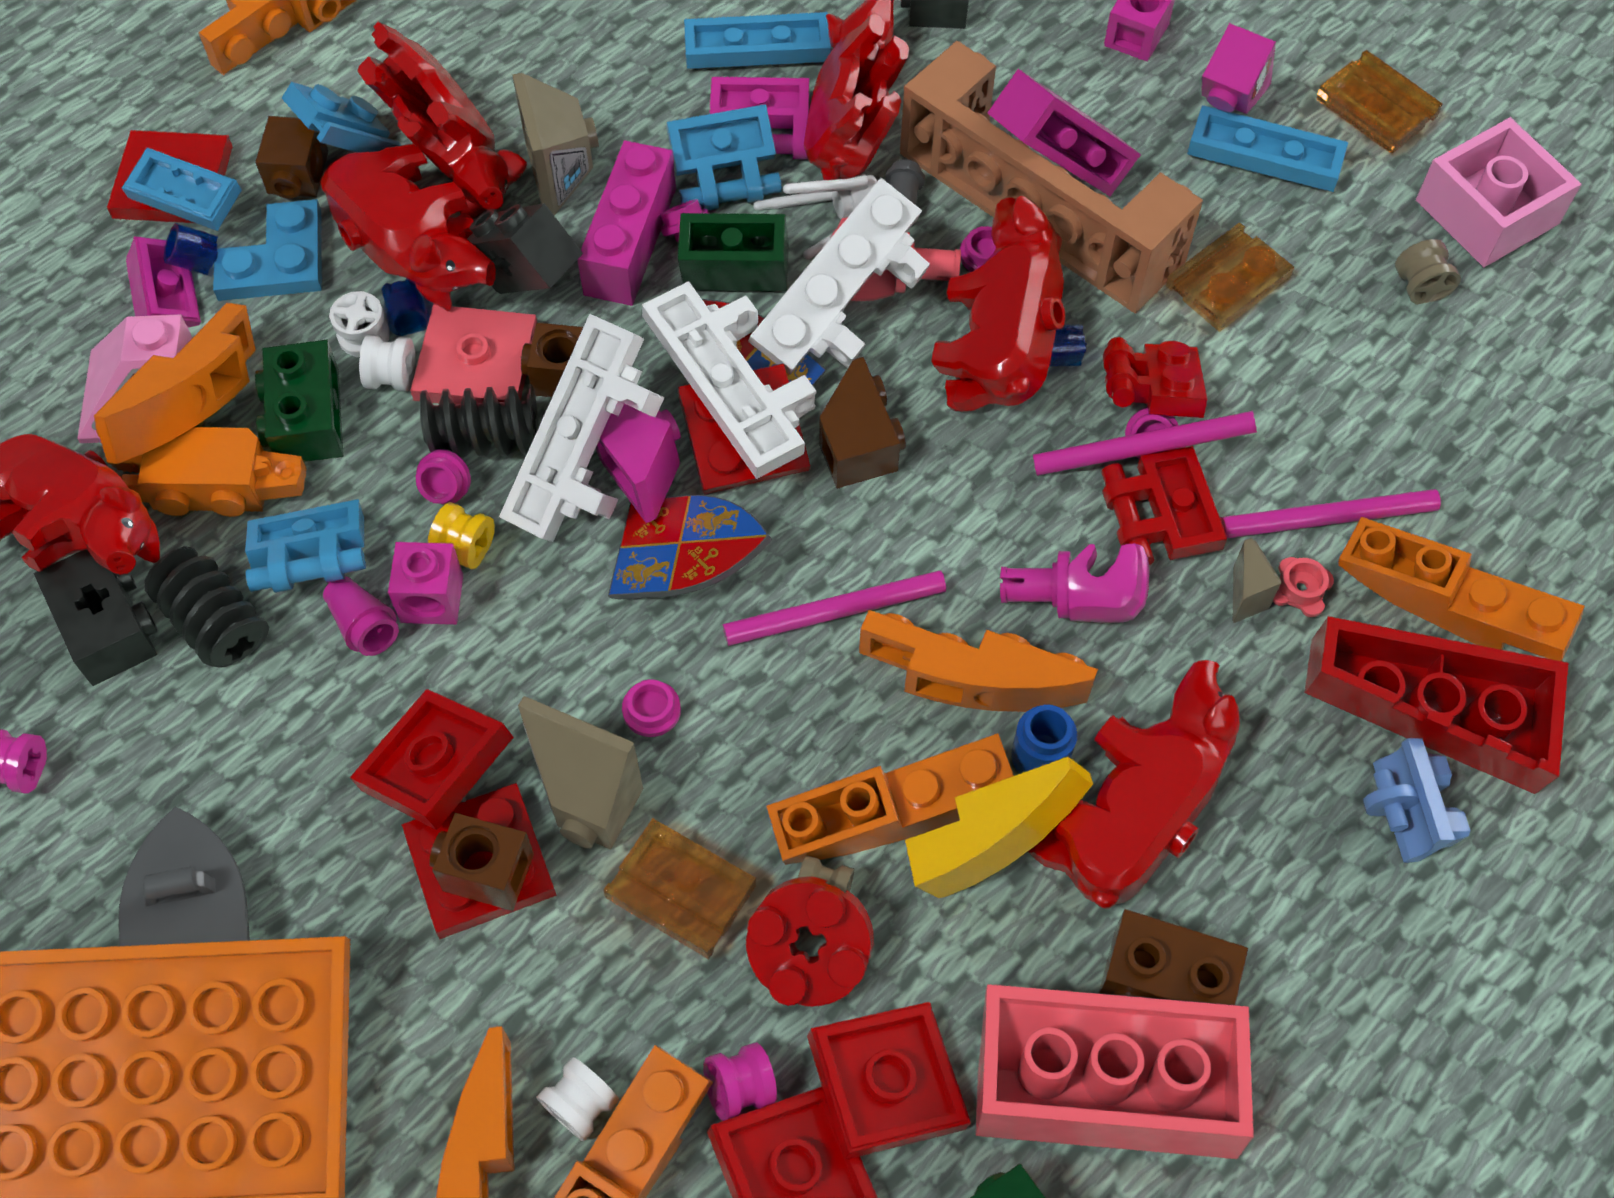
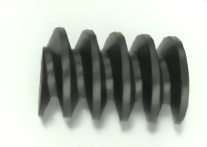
[420,385,538,458]
[144,546,270,668]

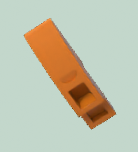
[198,0,356,75]
[94,302,256,464]
[1338,517,1585,661]
[859,610,1098,712]
[767,733,1014,864]
[554,1045,713,1198]

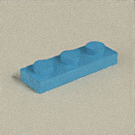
[684,12,831,69]
[1187,105,1348,192]

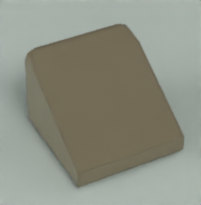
[1232,538,1281,623]

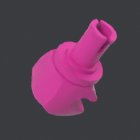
[1000,543,1149,623]

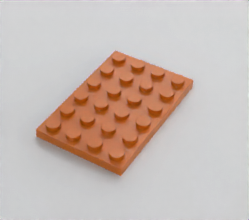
[0,936,351,1198]

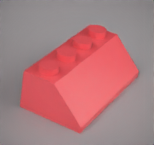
[975,984,1254,1159]

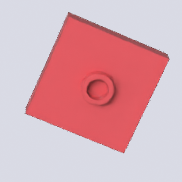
[410,304,538,404]

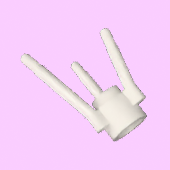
[753,174,877,260]

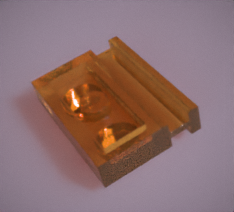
[1316,49,1443,154]
[1166,222,1294,332]
[603,818,756,959]

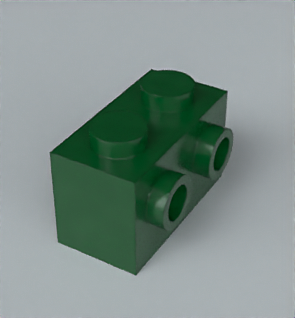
[678,213,789,291]
[255,339,344,462]

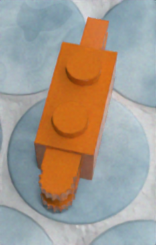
[109,427,307,517]

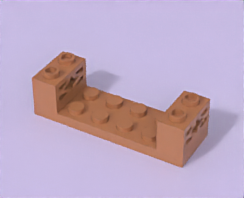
[900,41,1203,314]

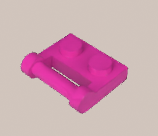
[709,77,809,160]

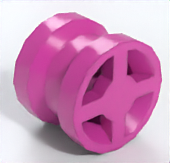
[0,729,47,793]
[703,1043,777,1121]

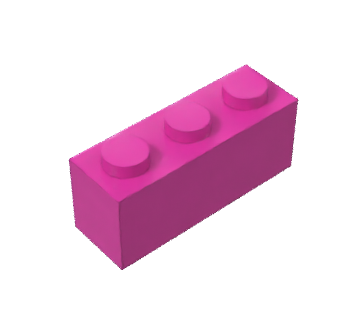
[988,69,1141,197]
[577,140,676,306]

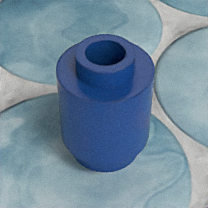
[1011,705,1077,774]

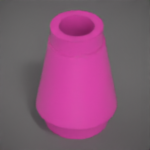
[323,576,399,656]

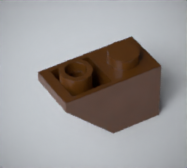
[819,357,906,489]

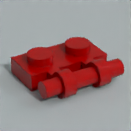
[1103,337,1207,418]
[1101,446,1227,565]

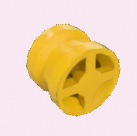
[428,502,495,570]

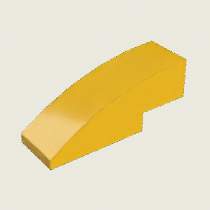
[905,757,1093,898]

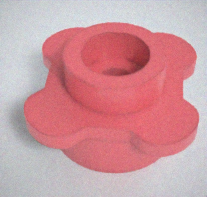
[1273,557,1334,617]

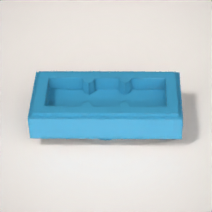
[122,148,242,231]

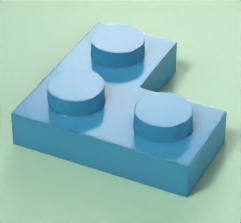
[213,199,322,301]

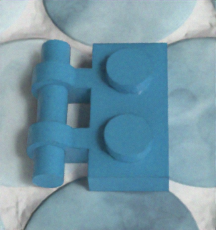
[666,104,782,210]
[245,499,366,593]

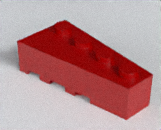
[1304,616,1569,794]

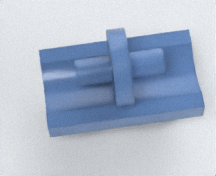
[1363,738,1470,863]

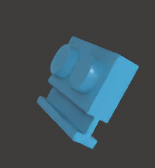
[282,82,402,153]

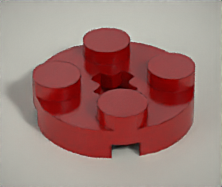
[746,877,874,1007]

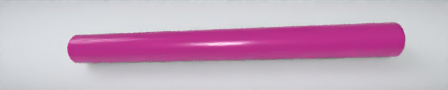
[1033,411,1257,476]
[1220,489,1441,539]
[722,570,946,646]

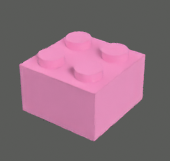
[1416,117,1582,268]

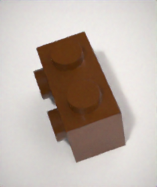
[1098,909,1248,1005]

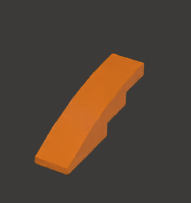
[436,1026,515,1198]

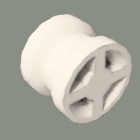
[329,291,390,357]
[359,335,416,391]
[536,1057,620,1142]

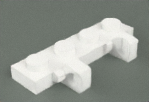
[748,178,930,375]
[642,281,817,479]
[499,314,665,542]

